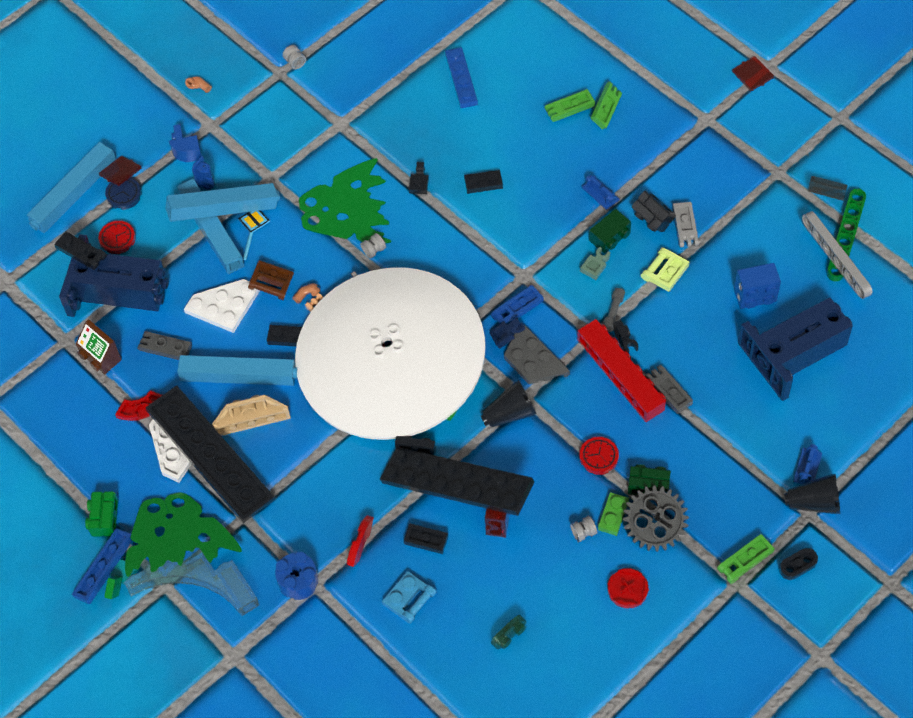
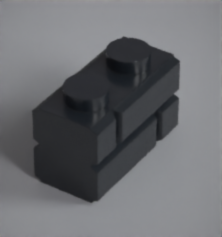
[632,190,676,232]

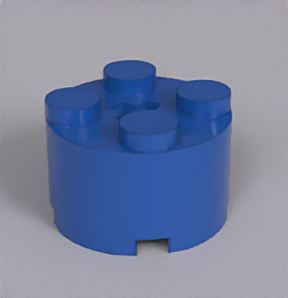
[275,552,319,600]

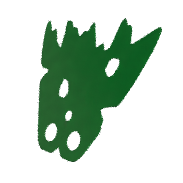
[299,158,391,243]
[125,493,242,577]

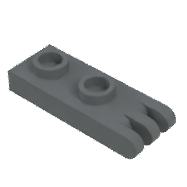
[137,331,192,360]
[645,365,693,414]

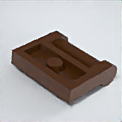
[248,260,294,301]

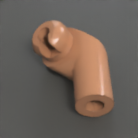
[185,77,212,93]
[293,283,320,304]

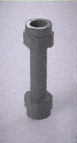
[603,288,625,332]

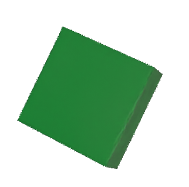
[105,575,123,599]

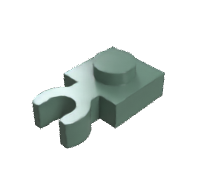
[580,247,610,280]

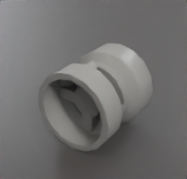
[283,45,306,70]
[360,233,386,258]
[570,516,597,542]

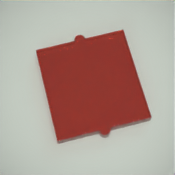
[732,56,774,91]
[99,156,142,186]

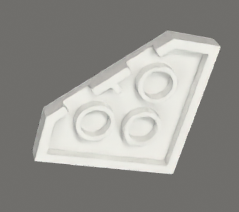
[184,279,260,333]
[149,420,191,483]

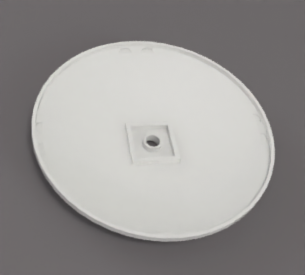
[295,268,486,440]

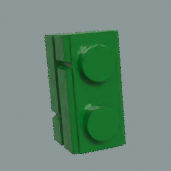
[85,491,118,537]

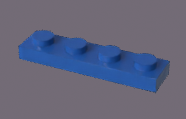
[445,47,478,108]
[71,528,132,604]

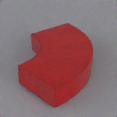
[115,390,162,421]
[347,515,374,567]

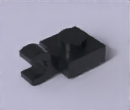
[409,162,429,194]
[613,320,638,354]

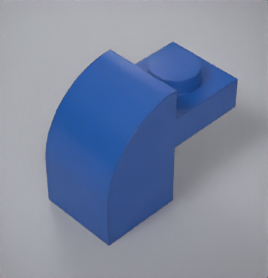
[169,124,202,162]

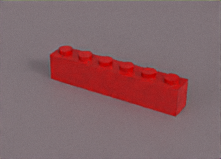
[577,319,666,422]

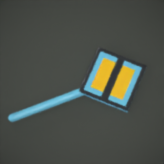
[238,210,270,260]

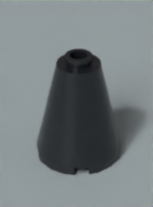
[481,380,537,428]
[784,474,841,514]

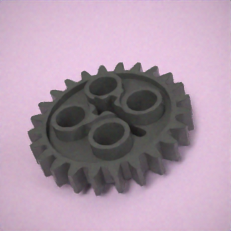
[623,486,689,552]

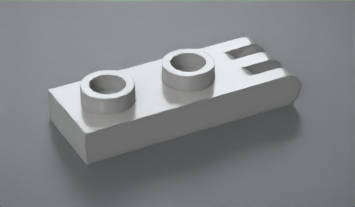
[673,202,699,247]

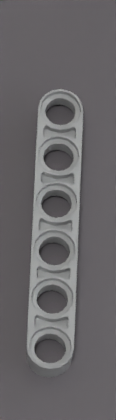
[802,211,873,299]

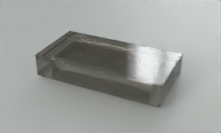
[808,176,848,201]

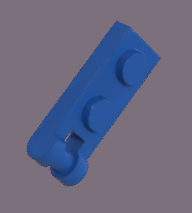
[491,285,544,325]

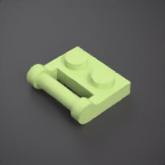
[641,248,690,292]

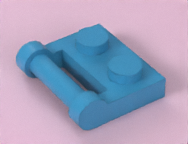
[382,571,436,624]

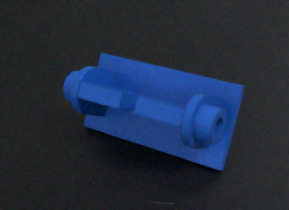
[192,156,215,190]
[582,175,620,210]
[793,444,822,484]

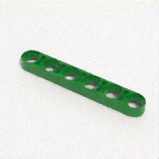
[827,189,866,282]

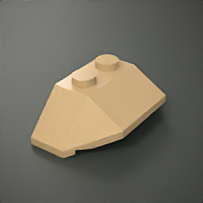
[212,394,291,436]

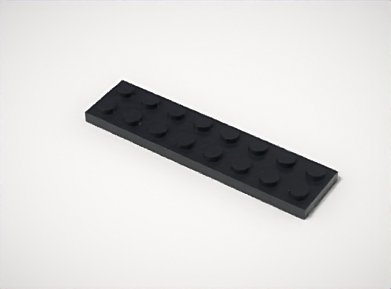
[145,385,275,523]
[380,448,535,516]

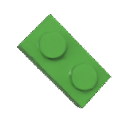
[598,492,629,536]

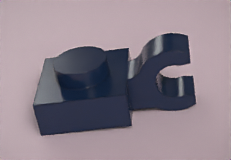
[489,318,525,349]

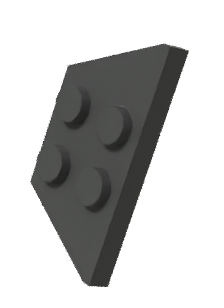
[504,325,570,384]

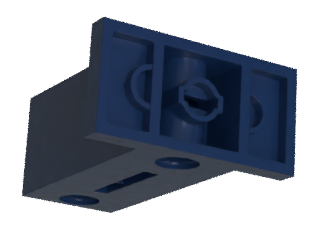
[59,234,169,317]
[738,297,853,401]

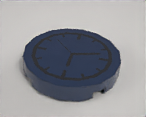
[105,177,142,210]

